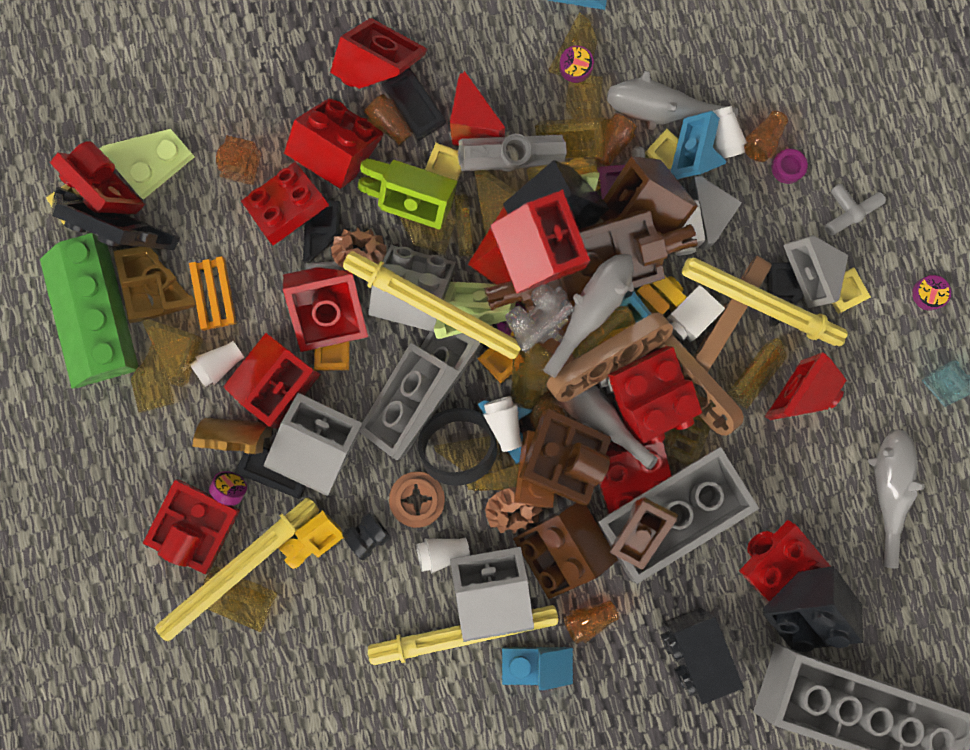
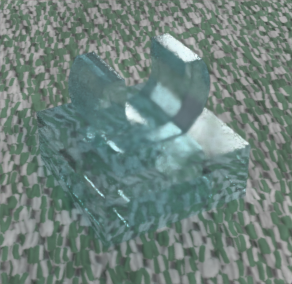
[922,360,970,407]

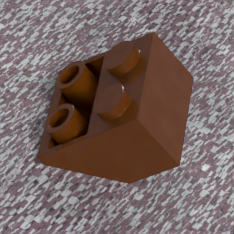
[600,156,698,234]
[513,502,618,599]

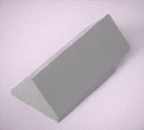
[360,331,483,460]

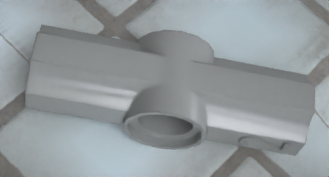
[458,133,567,172]

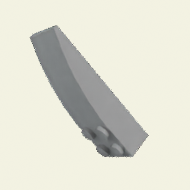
[753,643,970,750]

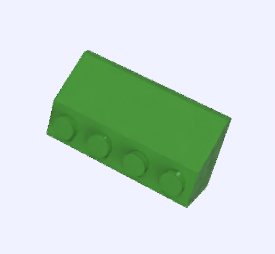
[40,233,139,389]

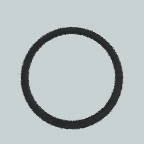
[418,408,497,486]

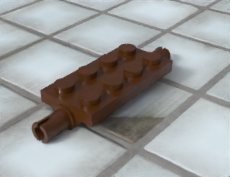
[484,208,698,320]

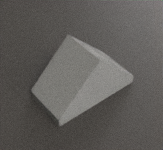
[688,176,742,251]
[783,235,848,308]

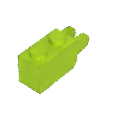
[357,159,458,230]

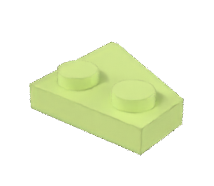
[100,129,195,200]
[434,282,516,339]

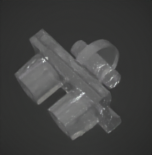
[505,284,575,352]

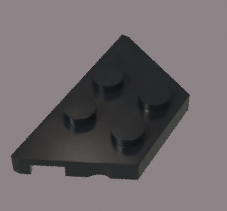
[52,187,180,250]

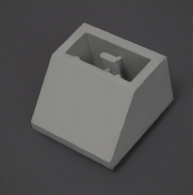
[368,245,456,332]
[264,393,362,496]
[450,547,534,642]

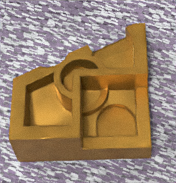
[113,247,195,324]
[192,418,272,454]

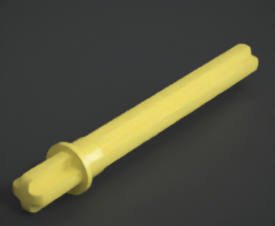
[343,251,522,359]
[682,258,848,346]
[155,498,319,641]
[368,605,559,665]

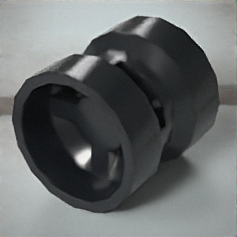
[342,511,391,561]

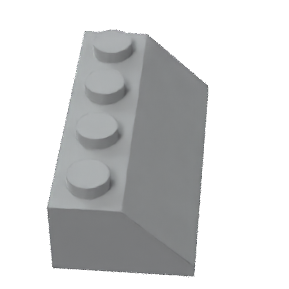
[598,447,760,584]

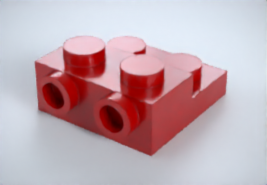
[607,346,702,445]

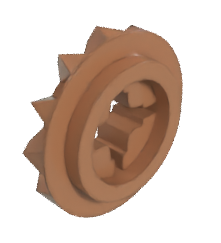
[331,226,386,269]
[389,472,445,528]
[485,487,542,535]

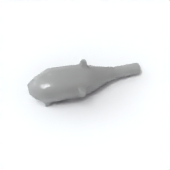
[607,71,738,130]
[543,254,634,378]
[558,385,658,469]
[868,429,925,568]

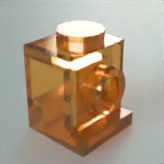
[216,135,262,185]

